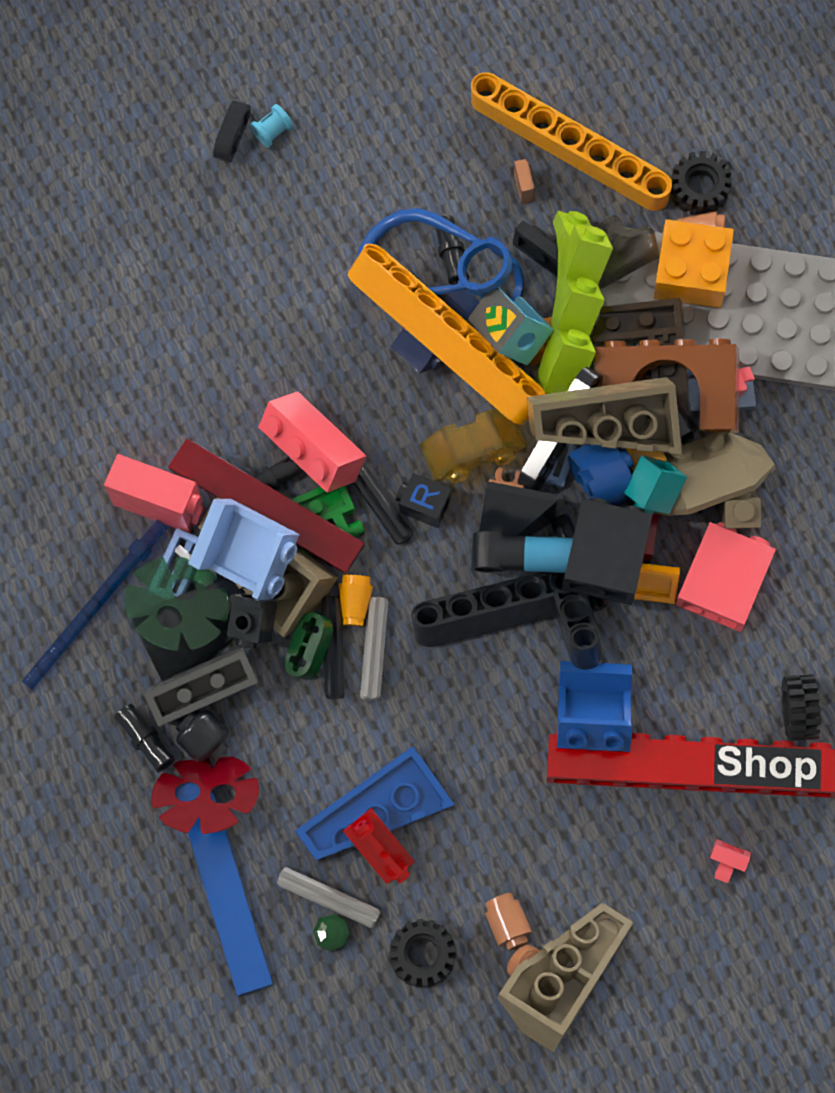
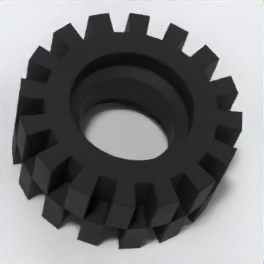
[671,151,732,216]
[781,674,821,741]
[389,919,456,988]

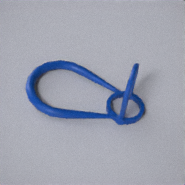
[356,208,524,302]

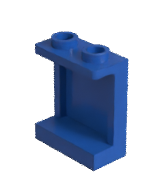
[557,661,632,752]

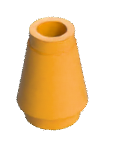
[338,575,373,627]

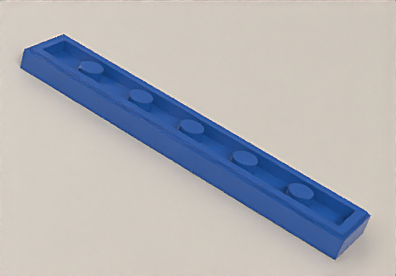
[175,783,273,997]

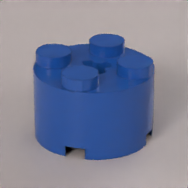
[567,444,634,507]

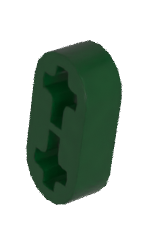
[284,612,333,680]

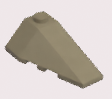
[198,497,338,637]
[497,903,634,1053]

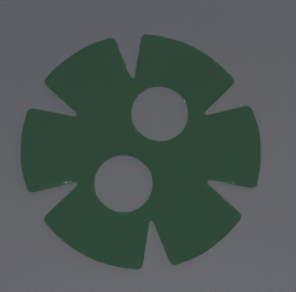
[124,557,229,651]

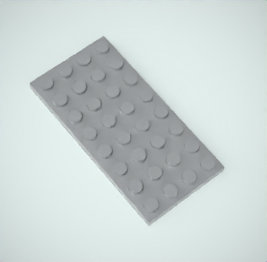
[593,226,835,391]

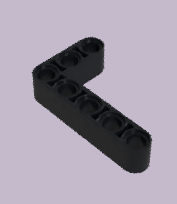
[411,572,602,670]

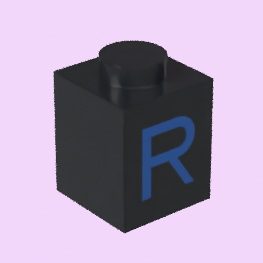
[396,473,452,528]

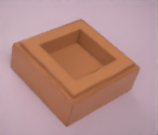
[514,159,535,204]

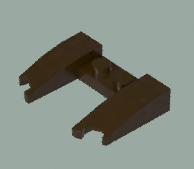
[589,298,694,439]

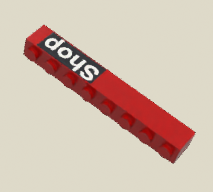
[547,731,835,798]

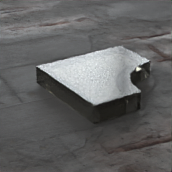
[594,214,660,288]

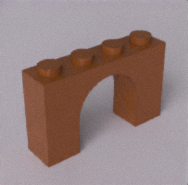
[595,338,739,433]

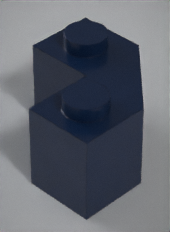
[391,283,480,374]

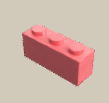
[258,391,367,493]

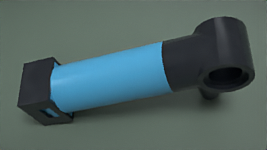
[471,531,573,573]

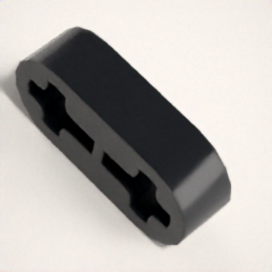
[213,100,251,162]

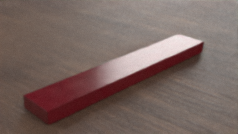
[168,438,365,575]

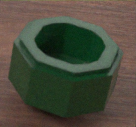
[313,914,350,952]

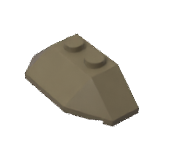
[654,433,775,516]

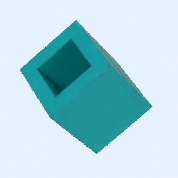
[624,455,687,515]

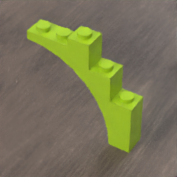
[535,210,613,394]

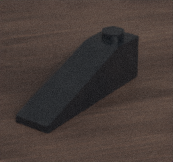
[131,578,246,681]

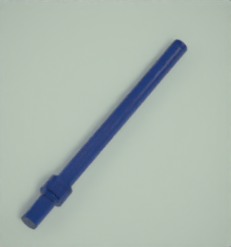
[21,519,168,690]

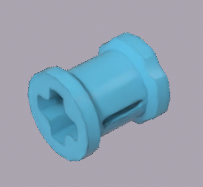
[249,104,294,148]

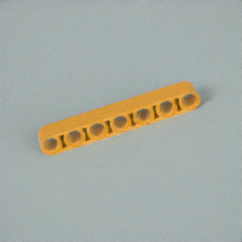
[471,73,672,211]
[348,244,546,425]

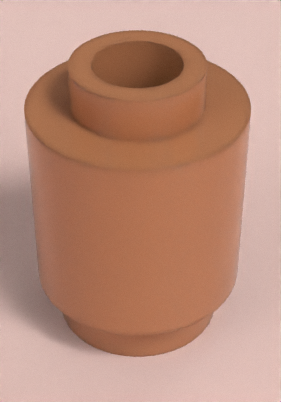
[485,893,532,951]

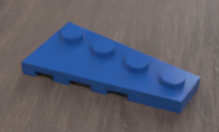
[295,746,455,861]

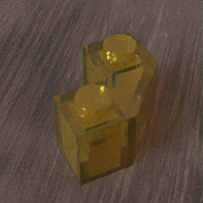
[419,410,526,484]

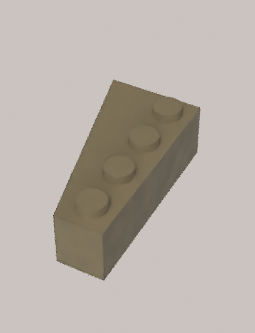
[526,377,682,455]

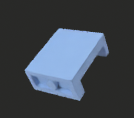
[188,499,300,601]

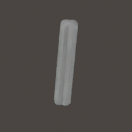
[360,597,388,701]
[277,867,380,928]

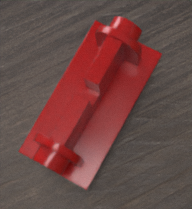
[343,808,415,884]

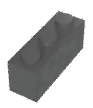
[144,647,258,727]

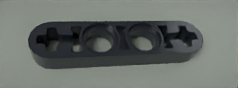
[517,367,603,491]

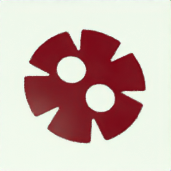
[151,756,259,834]

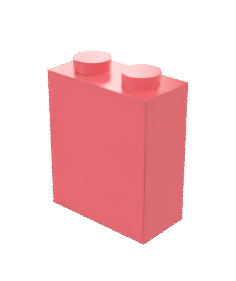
[104,454,206,533]
[675,522,776,632]

